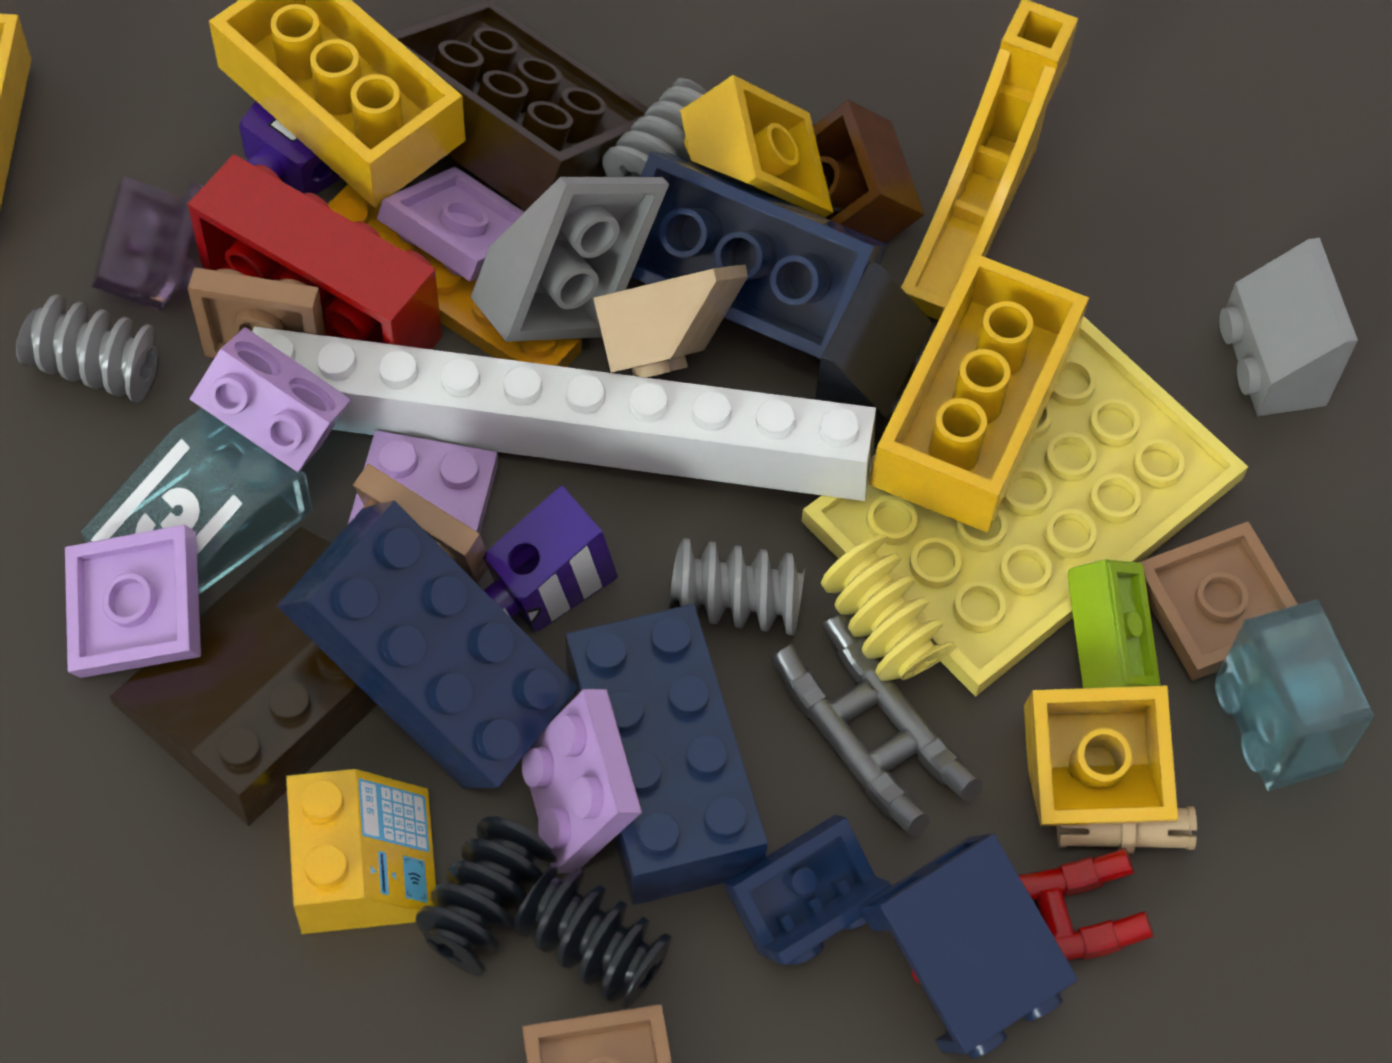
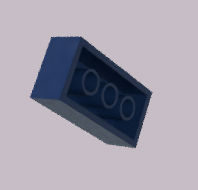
[631,152,888,359]
[277,500,578,788]
[566,604,768,905]

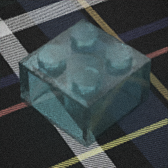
[1215,599,1374,791]

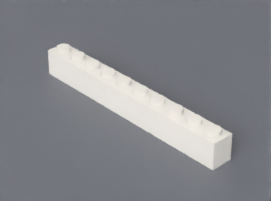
[252,326,876,501]

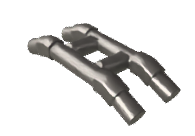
[770,613,982,836]

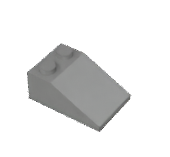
[471,177,669,342]

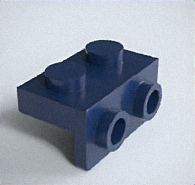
[723,814,892,965]

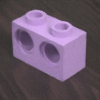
[190,327,352,472]

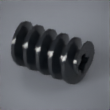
[416,817,556,976]
[513,867,672,1008]

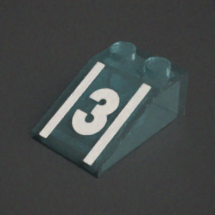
[81,408,313,594]

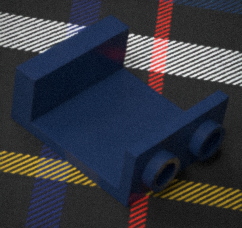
[859,833,1078,1058]

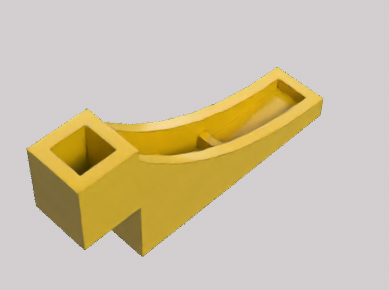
[901,0,1079,320]

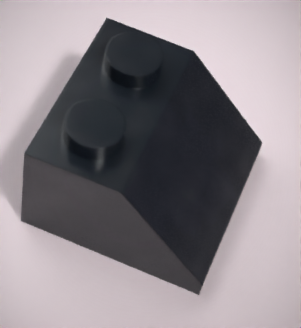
[815,261,932,449]

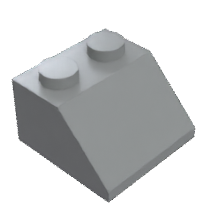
[1219,238,1358,417]

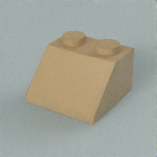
[593,264,748,378]

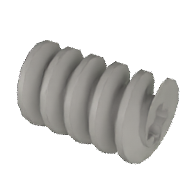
[603,77,707,177]
[16,294,158,403]
[668,538,805,636]

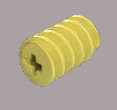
[821,535,957,681]

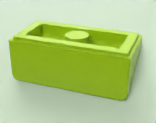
[1067,559,1161,688]

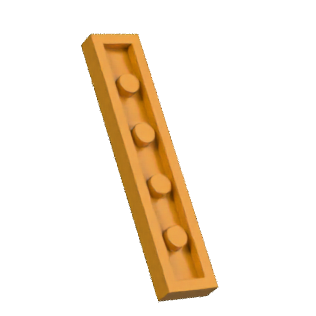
[328,184,582,367]

